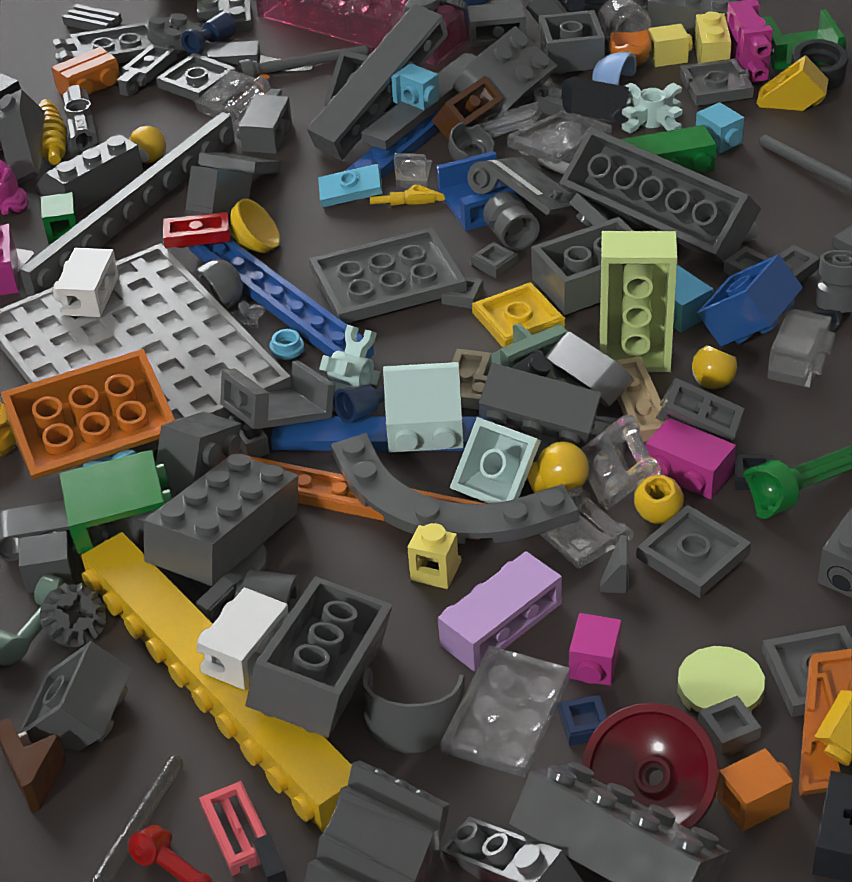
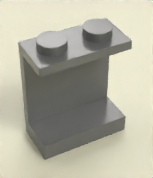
[220,361,335,429]

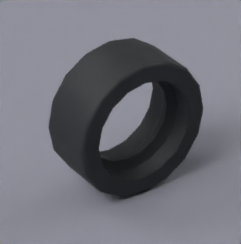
[790,39,848,90]

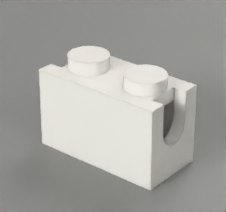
[53,248,119,317]
[196,587,289,690]

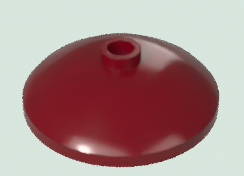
[581,703,719,830]

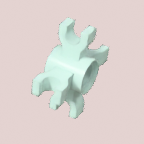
[622,83,682,133]
[319,325,380,411]

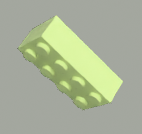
[599,231,677,372]

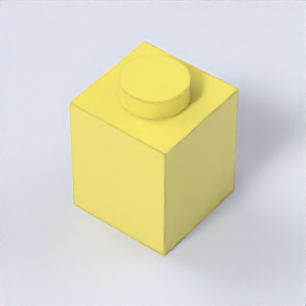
[648,24,693,67]

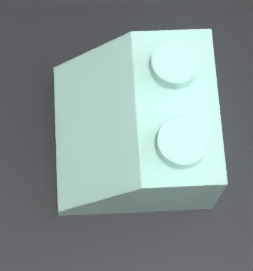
[383,362,463,452]

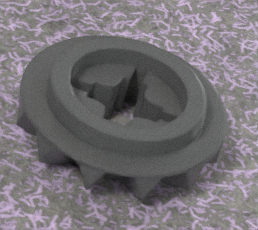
[40,583,106,647]

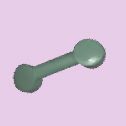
[0,574,64,666]

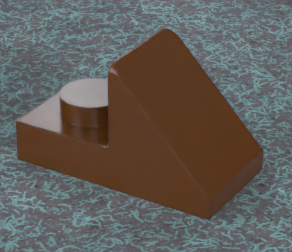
[0,718,66,813]

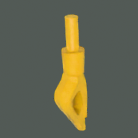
[370,185,445,206]

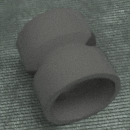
[483,191,540,251]
[815,250,852,313]

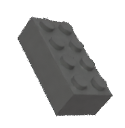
[144,453,299,586]
[245,576,393,737]
[509,762,730,882]

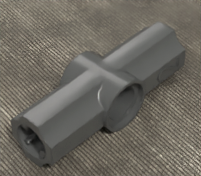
[63,85,98,152]

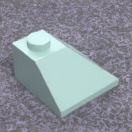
[450,417,541,503]

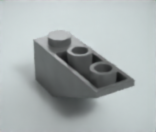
[440,816,583,882]

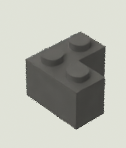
[156,411,241,499]

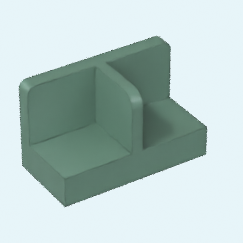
[491,323,567,367]

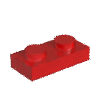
[163,212,230,248]

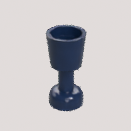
[181,12,236,54]
[334,384,385,423]

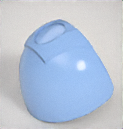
[592,52,636,85]

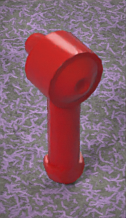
[128,825,213,882]

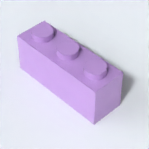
[438,551,562,672]

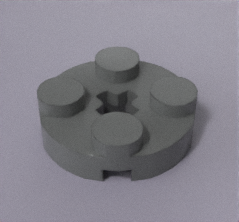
[147,13,202,52]

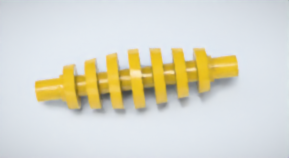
[39,99,67,165]

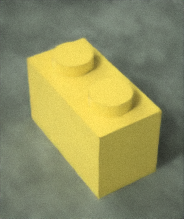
[694,12,731,63]

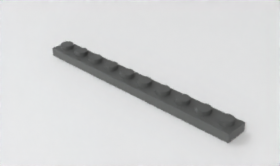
[20,112,235,296]

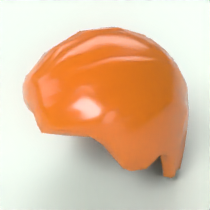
[609,30,652,67]

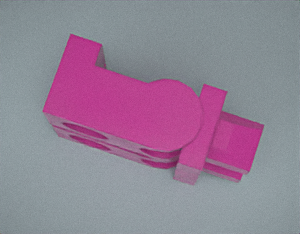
[727,0,773,82]

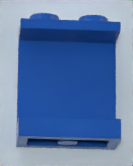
[437,151,524,231]

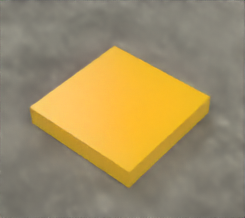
[472,282,565,347]

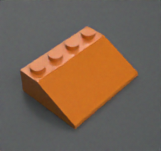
[0,348,175,480]

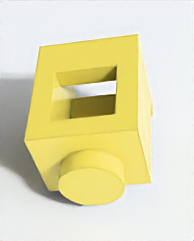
[407,523,461,589]

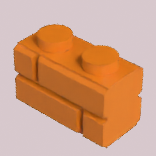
[52,47,120,95]

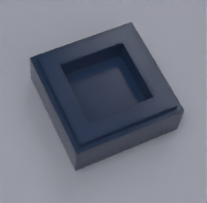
[558,695,608,746]

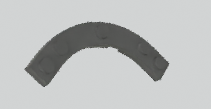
[331,433,579,544]

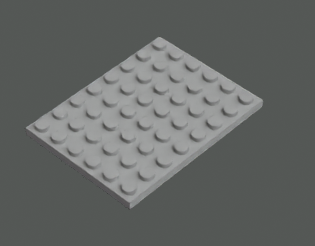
[0,243,291,454]

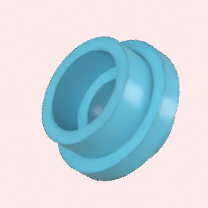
[269,329,304,360]

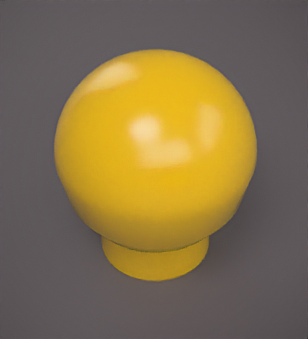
[527,442,589,494]

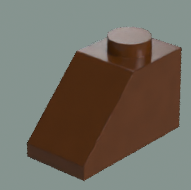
[432,76,504,141]

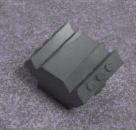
[305,760,450,882]

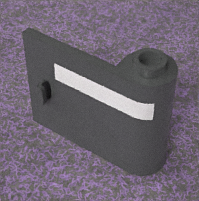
[467,157,576,215]

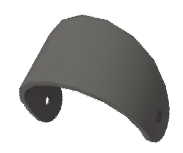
[363,667,465,754]

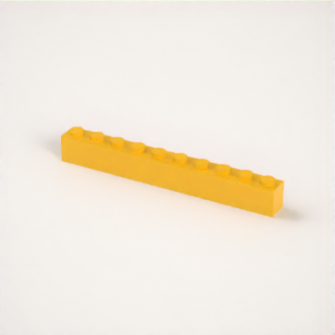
[81,532,351,833]

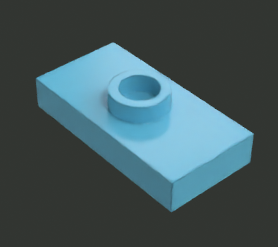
[318,164,383,207]

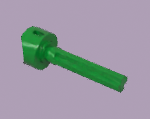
[743,445,852,519]

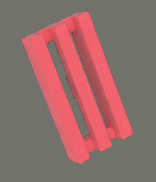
[199,781,266,876]

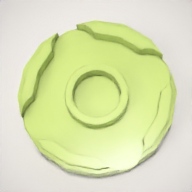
[677,646,765,714]

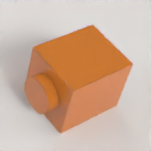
[717,748,793,831]

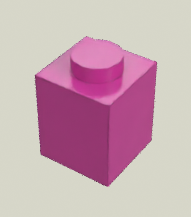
[569,613,621,686]

